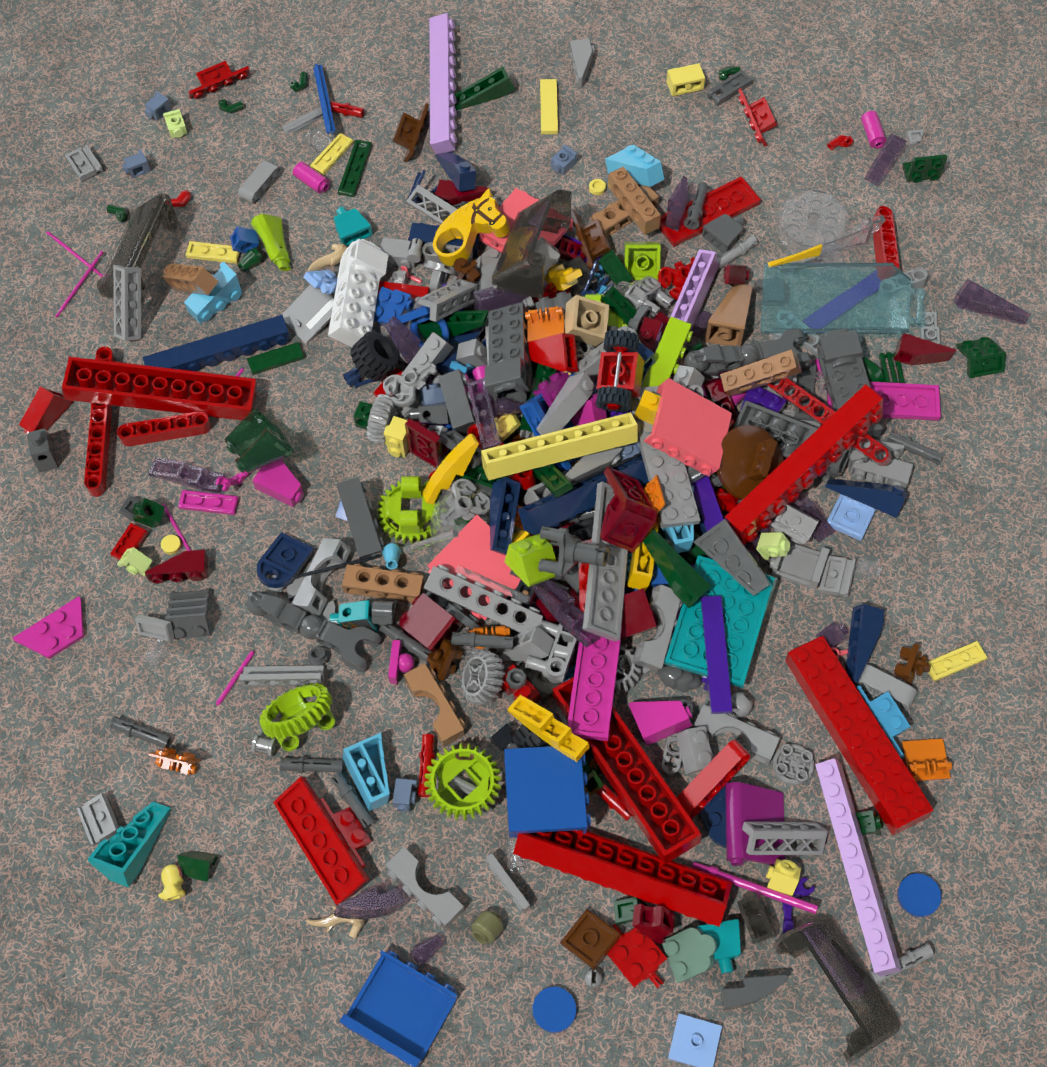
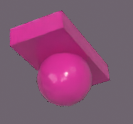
[388,640,415,684]

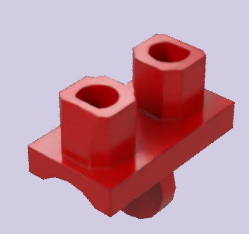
[714,488,739,512]

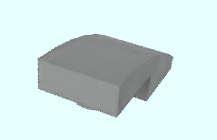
[917,312,940,344]

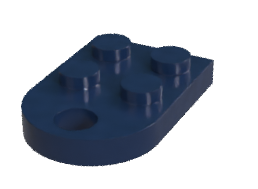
[257,532,314,588]
[698,782,730,848]

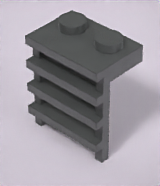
[165,588,210,639]

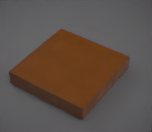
[560,909,621,970]

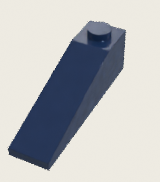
[435,152,476,192]
[490,477,521,555]
[825,479,908,518]
[845,604,884,683]

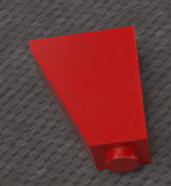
[528,333,578,372]
[19,386,74,434]

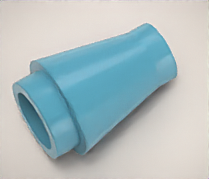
[382,543,401,570]

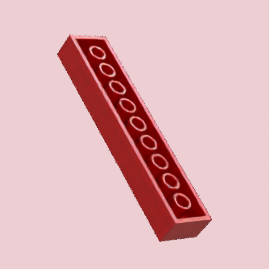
[62,356,257,422]
[725,384,883,545]
[785,636,934,836]
[552,677,701,864]
[513,830,732,927]

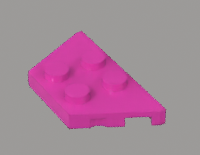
[13,596,84,659]

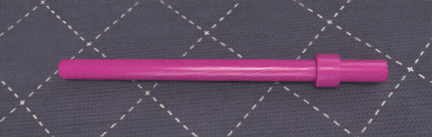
[692,862,818,914]

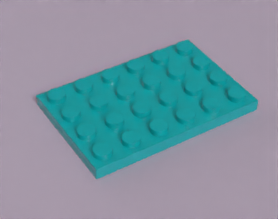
[664,555,775,688]

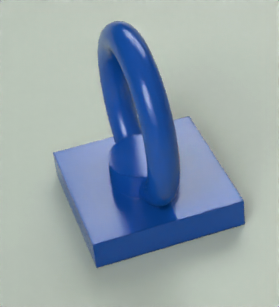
[397,306,449,349]

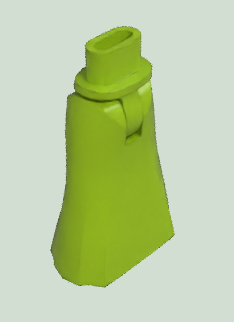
[251,213,291,271]

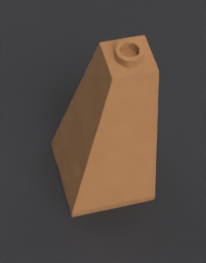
[705,284,753,347]

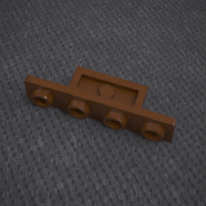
[393,103,429,162]
[570,210,611,274]

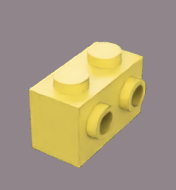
[666,63,705,96]
[384,416,409,458]

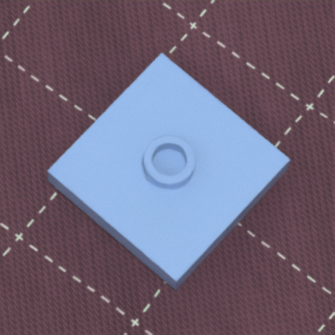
[825,494,876,541]
[668,1014,722,1067]

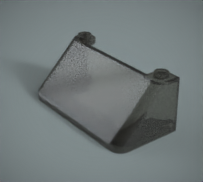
[492,189,572,298]
[97,193,179,304]
[773,916,900,1064]

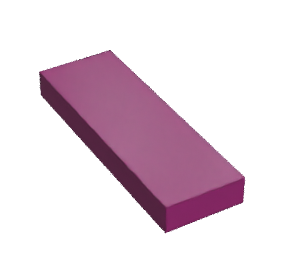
[178,490,239,515]

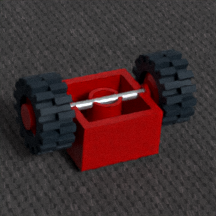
[596,329,644,413]

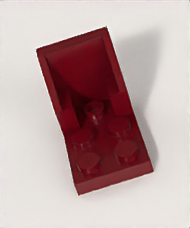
[405,418,452,469]
[600,466,657,553]

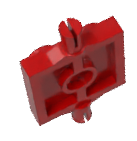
[607,924,667,989]

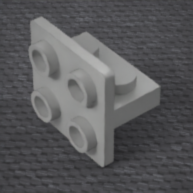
[771,504,819,545]

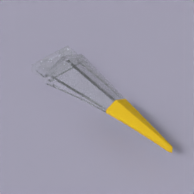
[768,215,886,267]

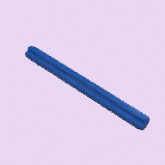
[313,64,336,135]

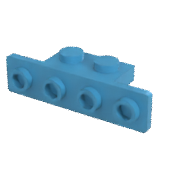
[856,685,911,759]

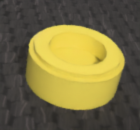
[589,179,606,195]
[161,535,181,555]

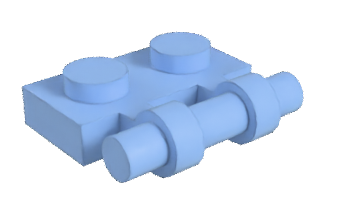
[304,270,338,294]

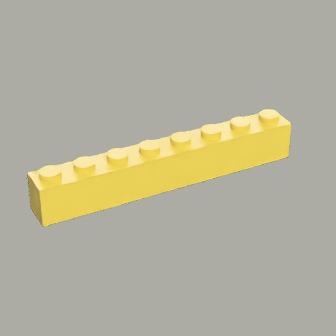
[481,412,638,480]

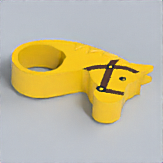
[433,189,510,266]

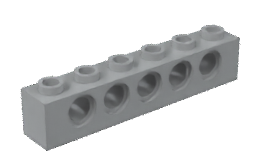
[423,565,543,633]

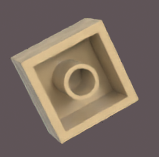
[564,295,609,346]

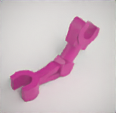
[215,456,261,491]

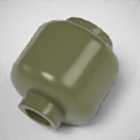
[471,911,503,944]

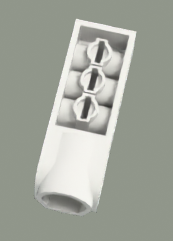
[328,239,388,347]

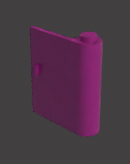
[725,782,785,866]

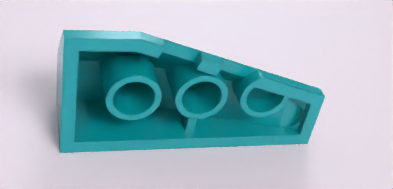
[87,802,171,888]

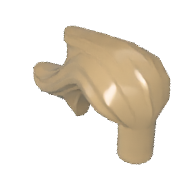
[308,243,348,272]
[306,906,364,938]

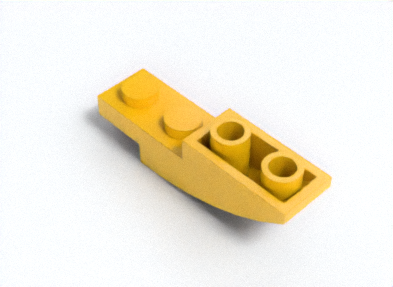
[539,264,583,290]

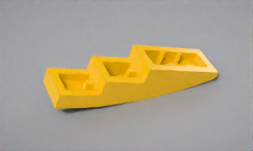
[422,433,479,505]
[507,695,590,762]

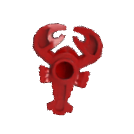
[657,257,695,300]

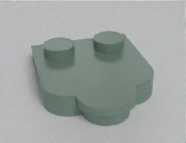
[662,928,717,984]

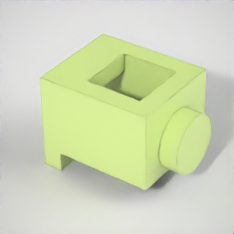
[163,109,188,138]
[756,532,790,560]
[117,547,152,576]

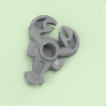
[383,362,437,407]
[440,479,490,527]

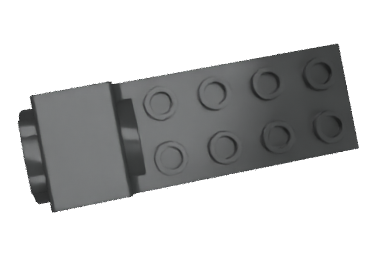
[485,302,532,409]
[817,329,883,439]
[733,401,851,480]

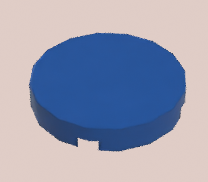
[897,873,941,917]
[532,987,576,1033]

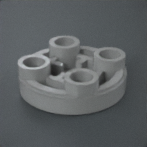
[772,744,814,786]

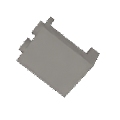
[769,536,830,590]

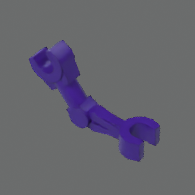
[782,877,815,935]

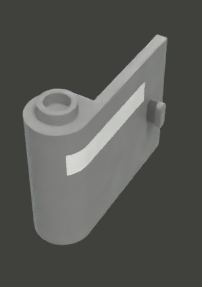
[281,284,334,344]

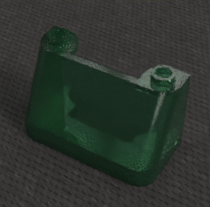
[224,407,294,473]

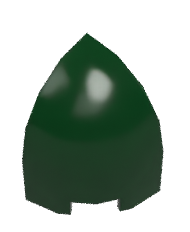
[862,357,885,382]
[178,851,218,882]

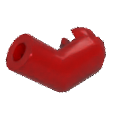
[827,135,853,151]
[167,190,191,207]

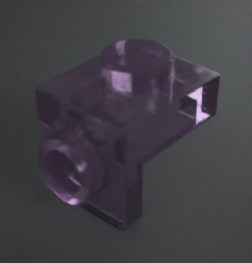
[815,621,849,648]

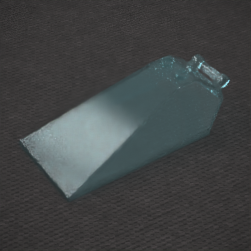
[760,263,926,334]

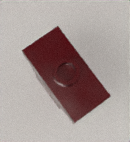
[638,317,663,354]
[632,904,675,944]

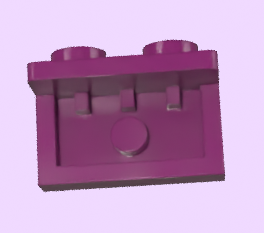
[533,372,570,408]

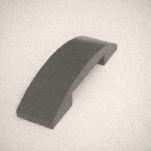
[794,364,816,421]

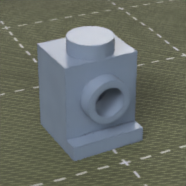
[144,91,172,121]
[551,144,577,175]
[122,149,151,178]
[419,383,445,405]
[392,778,418,813]

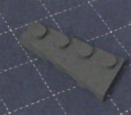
[693,519,771,596]

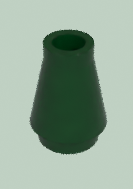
[237,247,263,273]

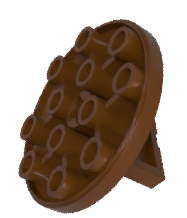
[717,425,784,500]

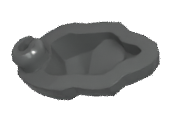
[657,665,702,693]

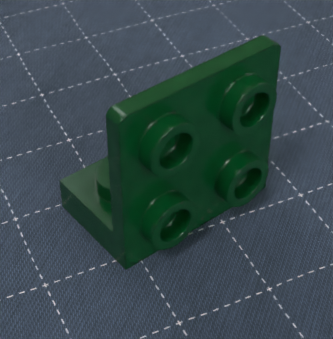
[902,154,947,183]
[956,337,1006,378]

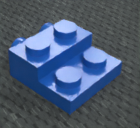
[373,287,414,331]

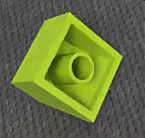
[624,242,661,280]
[504,534,557,587]

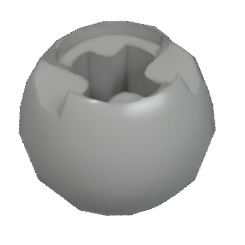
[731,692,752,717]

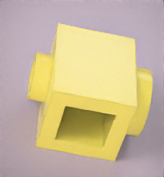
[766,859,801,896]

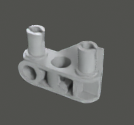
[624,276,674,317]
[525,620,581,683]

